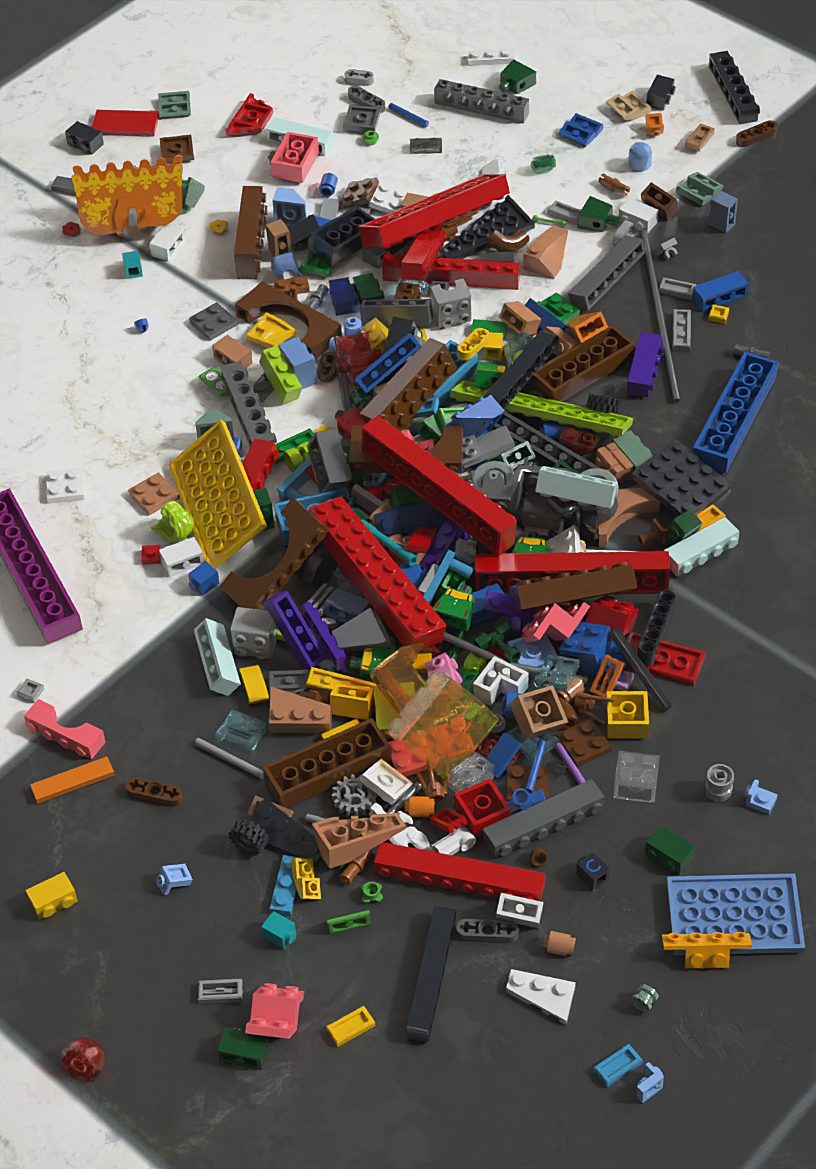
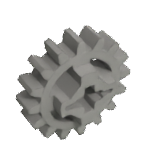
[332,774,377,816]

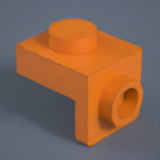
[645,113,664,136]

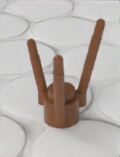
[442,210,478,240]
[574,692,615,726]
[416,759,449,803]

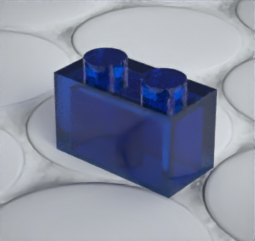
[328,277,358,316]

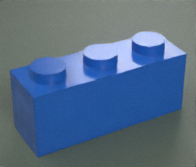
[692,271,749,312]

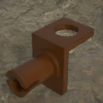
[637,518,670,548]

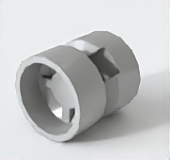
[705,764,734,803]

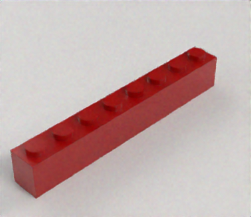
[401,226,447,281]
[382,254,520,290]
[374,842,546,902]

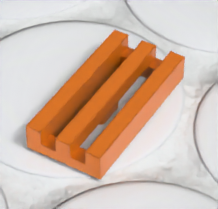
[590,655,625,697]

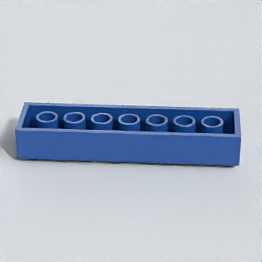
[693,352,779,473]

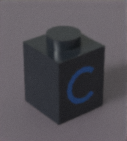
[576,852,610,891]

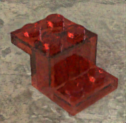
[334,332,382,390]

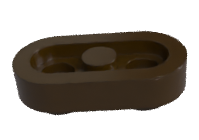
[317,352,338,382]

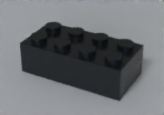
[308,206,375,266]

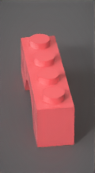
[24,699,106,760]

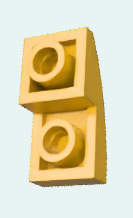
[239,665,269,705]
[291,858,321,900]

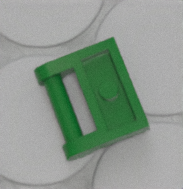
[299,250,334,278]
[537,292,580,324]

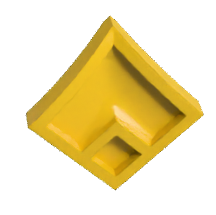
[246,313,297,348]

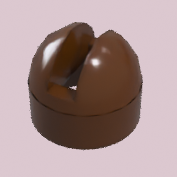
[530,848,548,867]

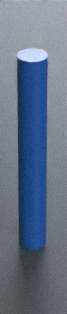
[388,103,429,127]
[525,740,546,793]

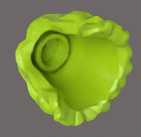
[150,501,194,543]

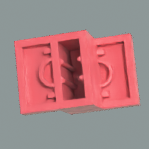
[520,602,590,643]
[245,983,304,1039]

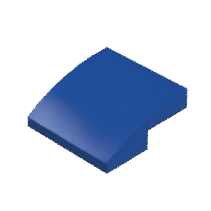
[558,113,604,146]

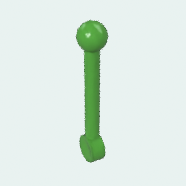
[532,215,566,227]

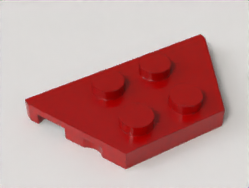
[226,93,274,136]

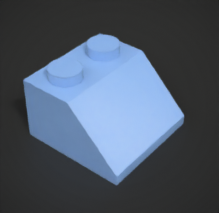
[272,187,307,227]

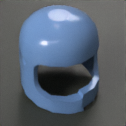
[628,142,652,172]
[271,252,301,280]

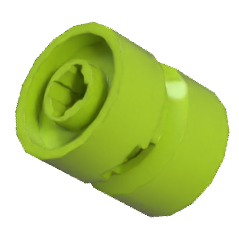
[283,441,309,473]

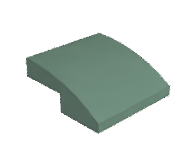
[158,91,191,118]
[675,172,724,206]

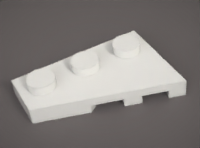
[506,969,575,1025]

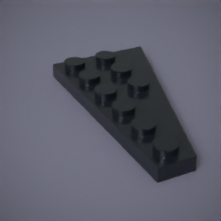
[440,195,535,259]

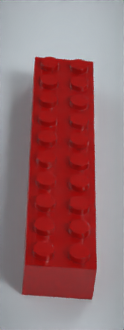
[358,174,510,249]
[361,415,517,557]
[309,496,447,653]
[475,551,670,595]

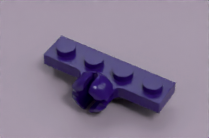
[483,590,538,636]
[303,601,346,671]

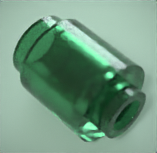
[531,154,556,173]

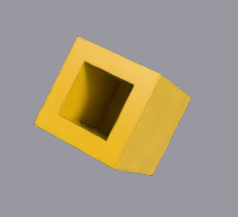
[484,332,503,361]

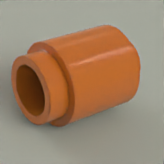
[405,796,434,817]

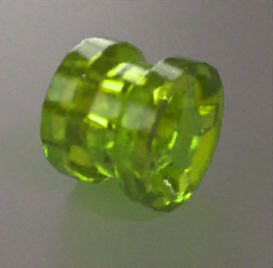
[463,653,486,673]

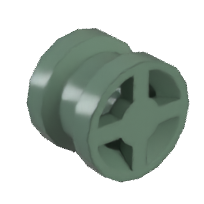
[631,984,659,1012]

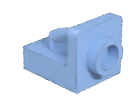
[744,779,777,815]
[156,864,193,895]
[636,1062,664,1103]

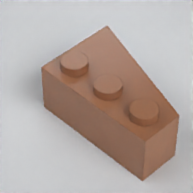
[269,687,332,734]

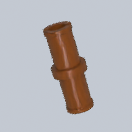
[599,173,630,196]
[339,850,373,885]

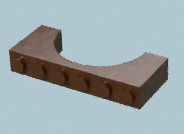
[235,281,342,360]
[349,425,464,474]
[220,498,330,610]

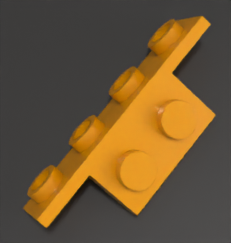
[662,932,752,968]

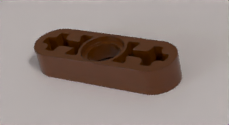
[736,120,778,147]
[125,777,183,807]

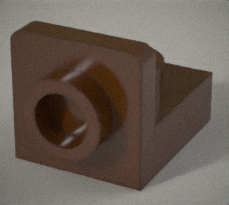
[299,689,331,704]

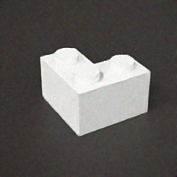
[473,656,528,706]

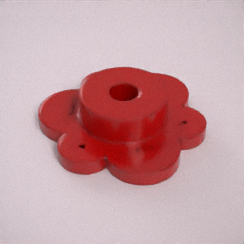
[62,222,81,236]

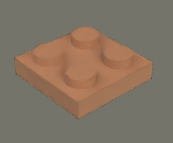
[128,472,180,516]

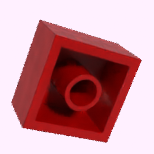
[586,595,639,635]
[453,778,511,838]

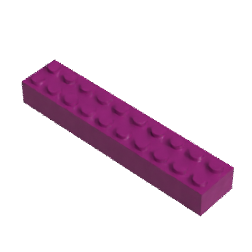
[0,488,83,644]

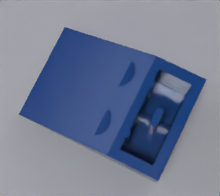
[440,395,505,438]

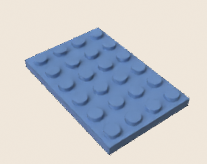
[667,874,805,955]

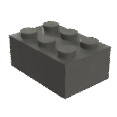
[307,429,352,493]

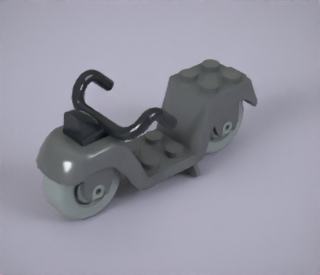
[468,457,619,538]

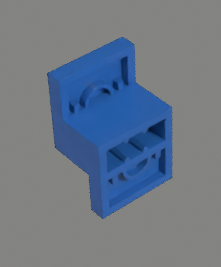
[559,622,634,679]

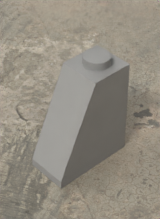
[332,608,393,652]

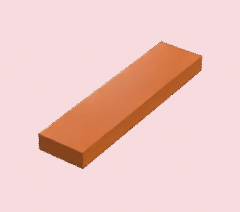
[30,757,115,804]

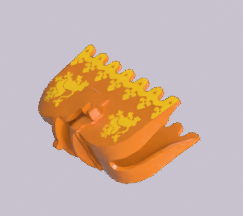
[71,155,183,238]

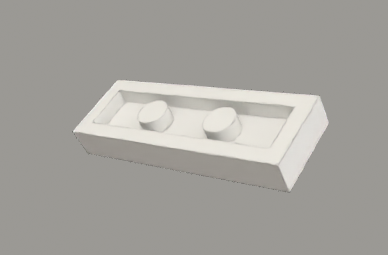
[467,49,515,66]

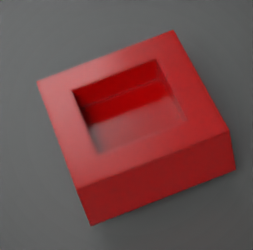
[141,545,161,565]

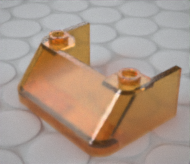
[370,643,468,731]

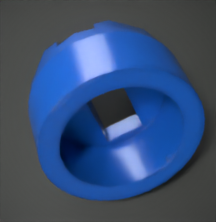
[134,318,149,333]

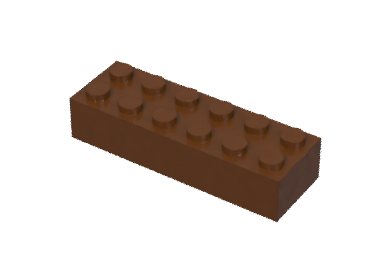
[234,186,268,279]
[530,325,635,402]
[360,338,457,430]
[512,562,637,612]
[263,718,392,808]

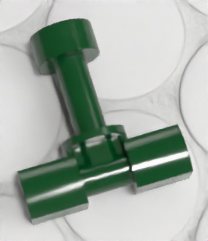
[473,620,522,663]

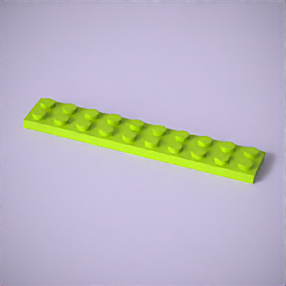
[450,380,633,437]

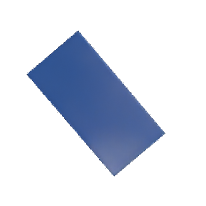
[481,733,521,778]

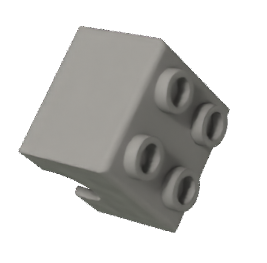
[430,279,472,328]
[231,607,277,659]

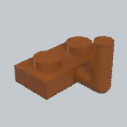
[273,276,310,300]

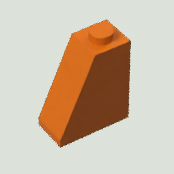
[567,312,608,343]

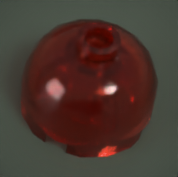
[60,1037,106,1083]

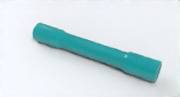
[361,519,418,566]

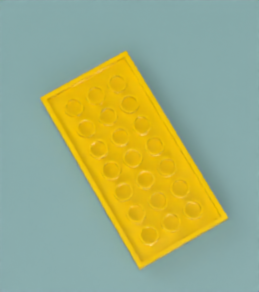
[168,419,267,569]

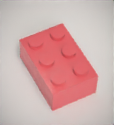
[271,131,319,183]

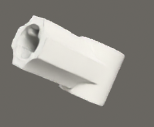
[432,824,476,855]

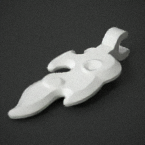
[369,803,433,852]

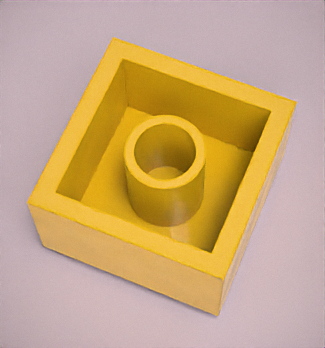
[606,691,649,738]

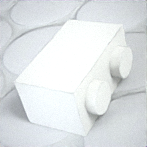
[619,198,658,234]
[149,224,185,261]
[159,537,204,577]
[496,893,543,928]

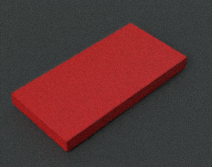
[92,109,159,136]
[626,631,706,686]

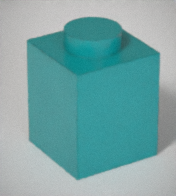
[122,250,143,279]
[261,911,297,950]

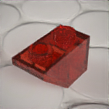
[559,426,600,456]

